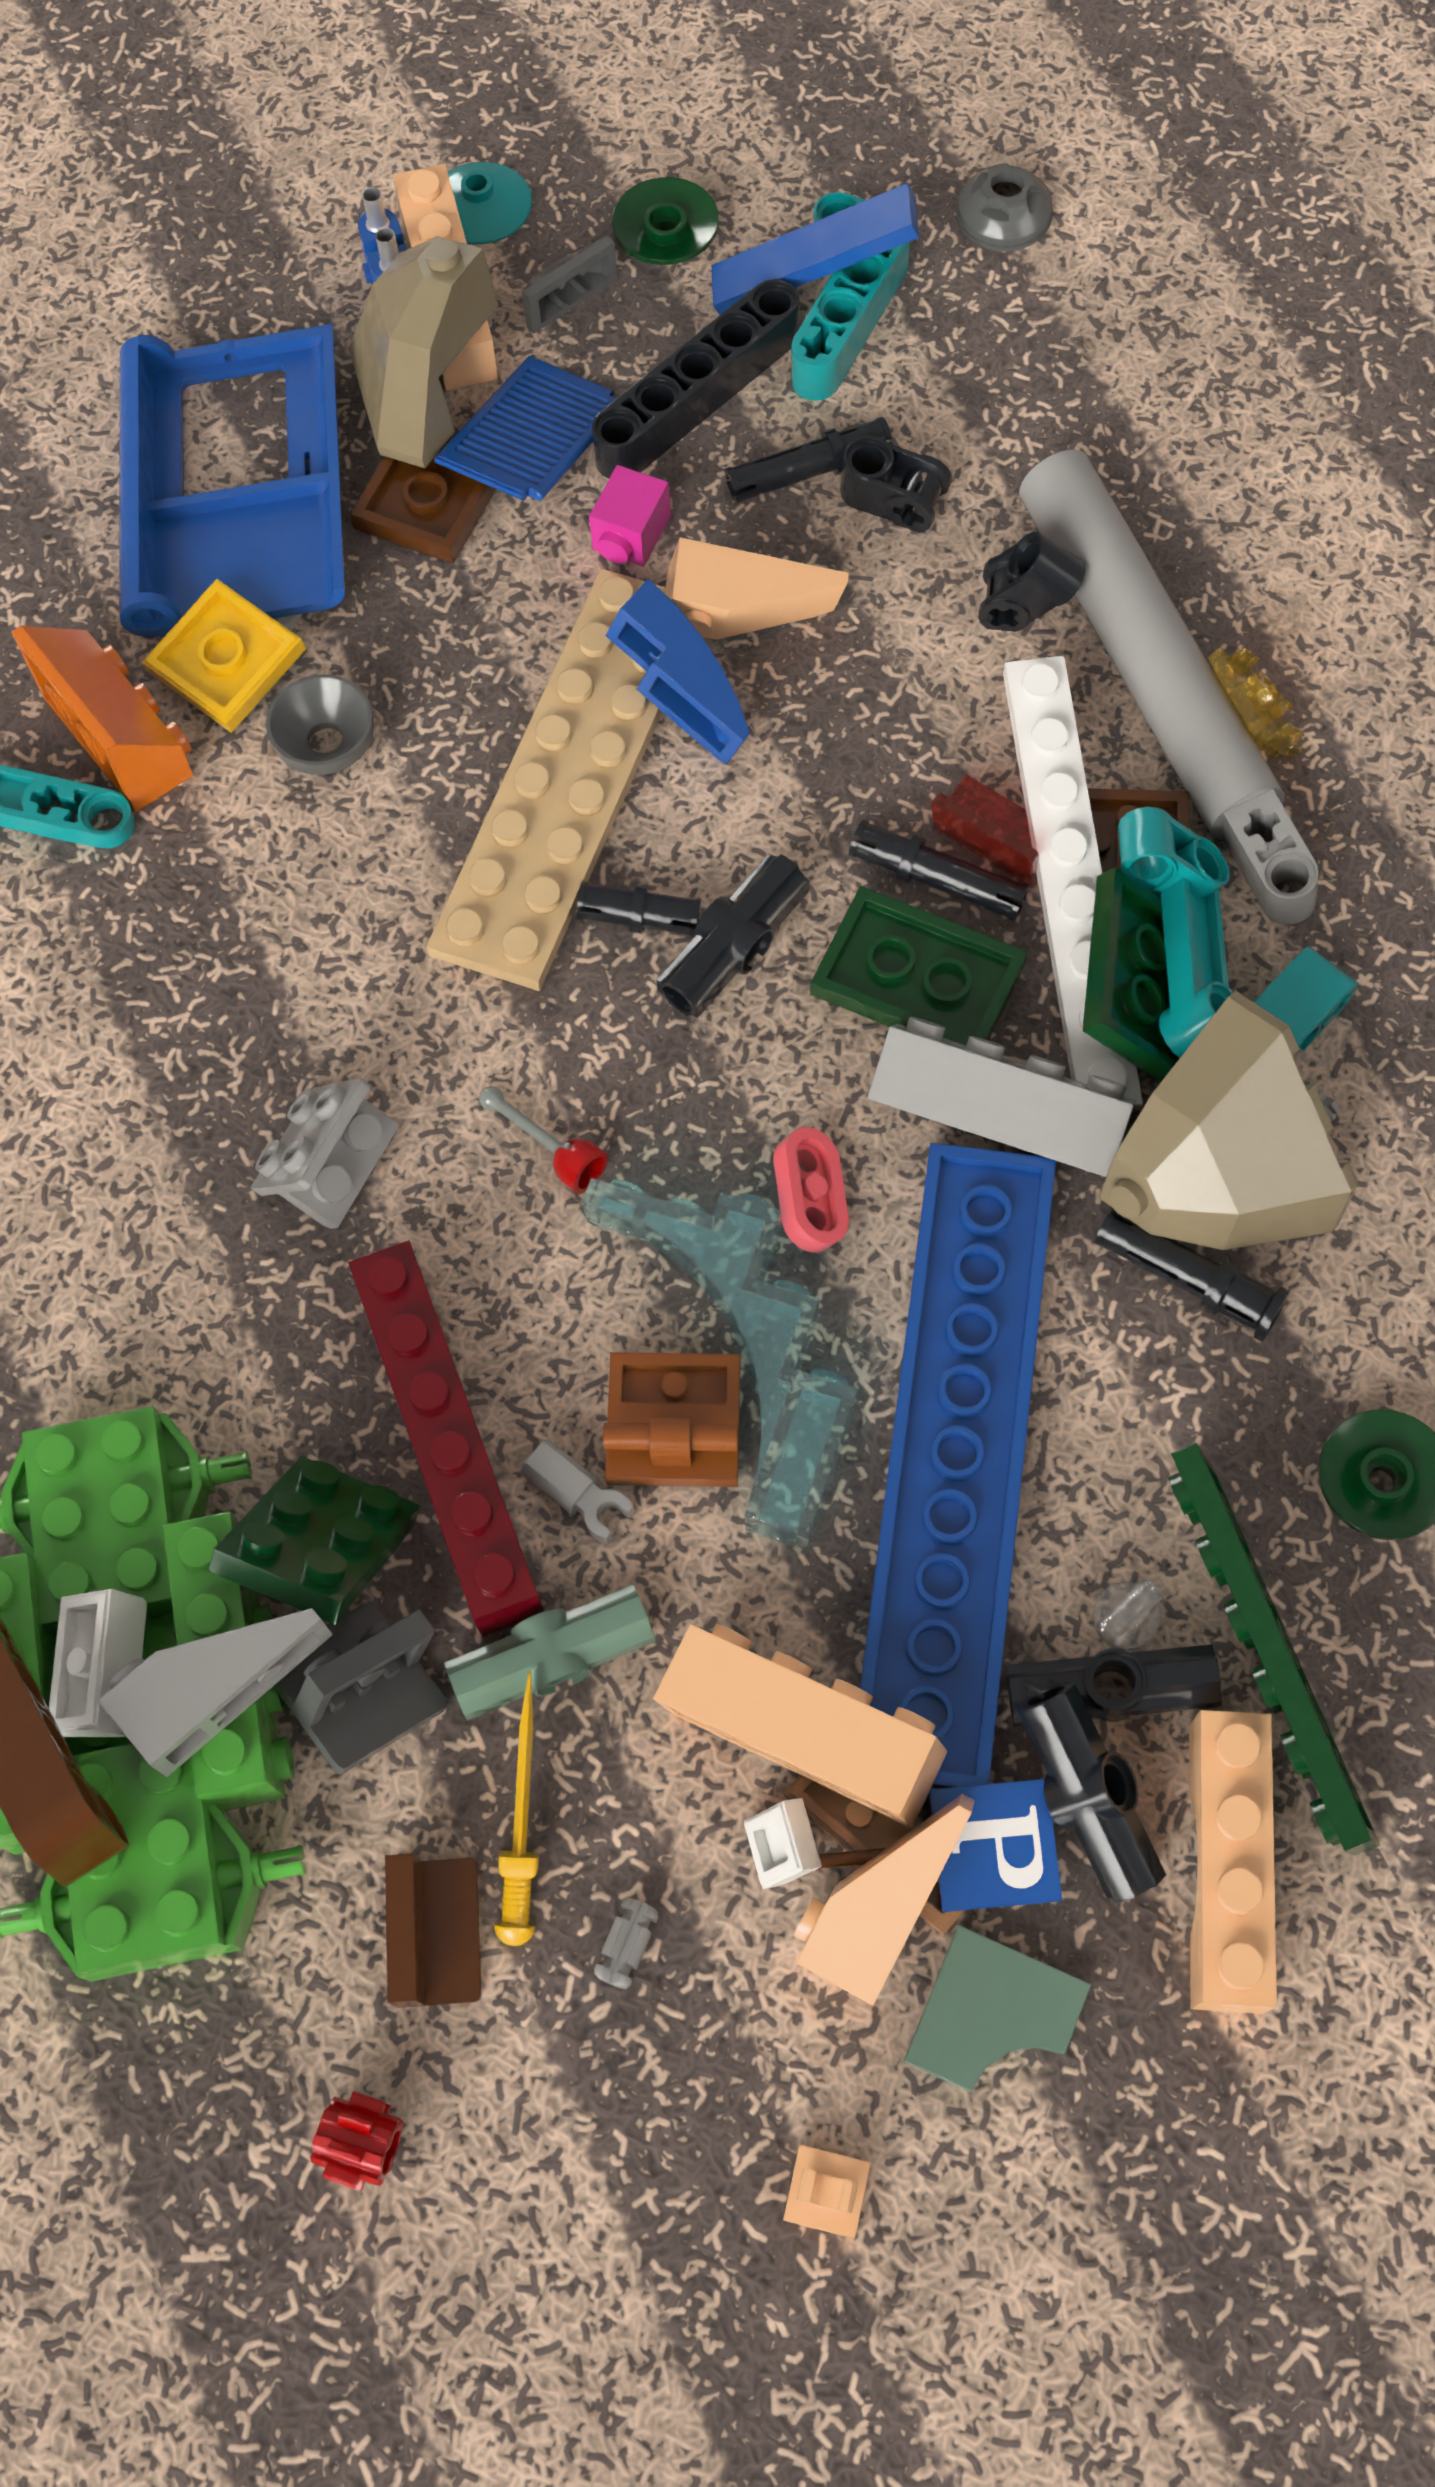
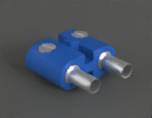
[358,187,407,284]

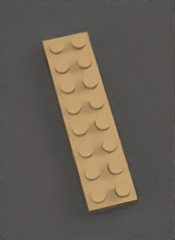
[426,568,666,991]

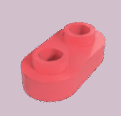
[773,1127,849,1253]

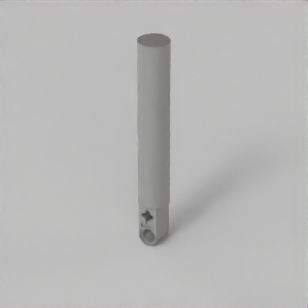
[1019,449,1319,924]

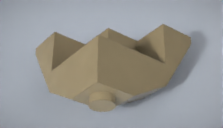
[349,236,499,468]
[1099,990,1358,1250]

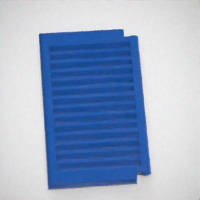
[434,356,617,501]

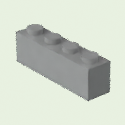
[867,1017,1136,1177]

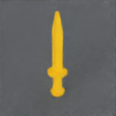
[494,1671,539,1946]

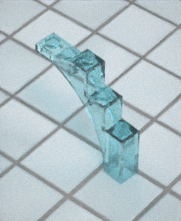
[583,1178,858,1551]

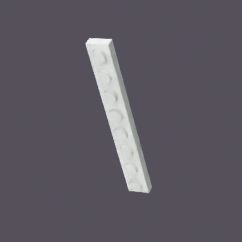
[1003,656,1143,1112]

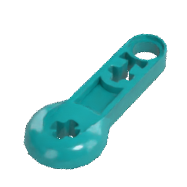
[0,765,136,848]

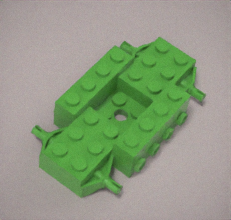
[0,1406,307,1982]

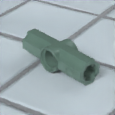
[444,1585,656,1721]

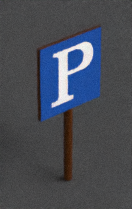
[818,1779,1062,1912]

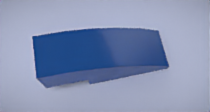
[605,578,750,764]

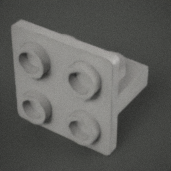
[251,1078,400,1229]

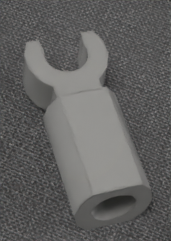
[521,1439,635,1545]

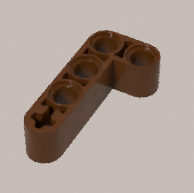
[0,1618,130,1887]

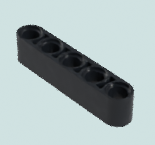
[592,279,800,479]

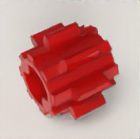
[310,2091,404,2191]

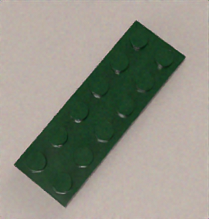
[1168,1443,1381,1856]

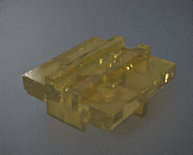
[1207,647,1304,758]

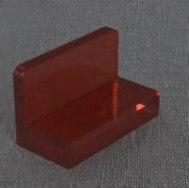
[931,774,1039,888]

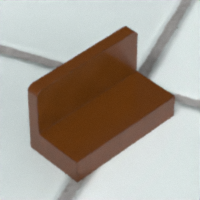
[385,1853,481,2008]

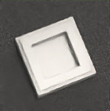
[744,1798,822,1889]

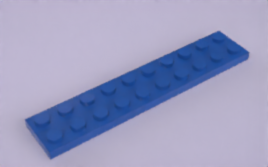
[860,1143,1056,1789]

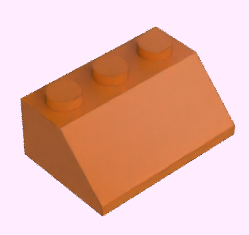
[11,625,193,813]

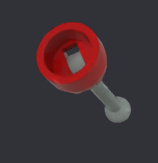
[479,1086,608,1194]

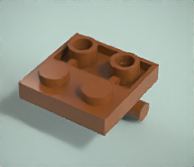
[603,1352,741,1487]

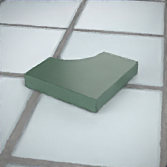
[903,1925,1091,2093]

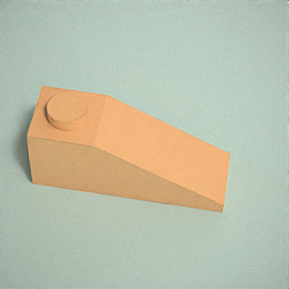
[665,537,849,640]
[794,1794,975,2006]

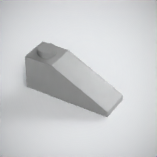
[97,1608,333,1777]

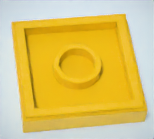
[142,579,306,733]

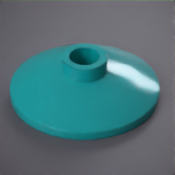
[448,162,532,244]

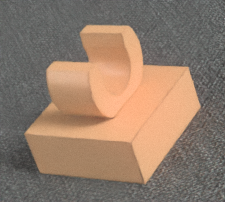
[783,2144,871,2239]

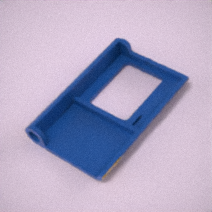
[119,324,345,638]

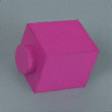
[589,465,671,567]

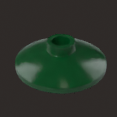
[612,177,719,265]
[1318,1409,1435,1540]

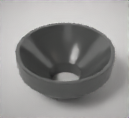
[956,163,1053,251]
[266,675,374,775]

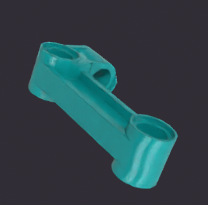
[1118,807,1233,1058]

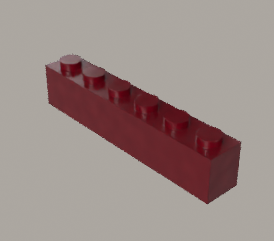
[348,1240,544,1637]

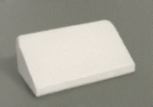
[49,1589,147,1737]

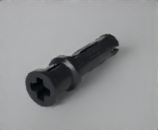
[1094,1208,1291,1342]

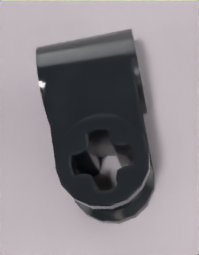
[840,436,952,533]
[978,531,1085,632]

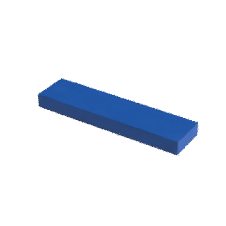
[711,183,919,315]

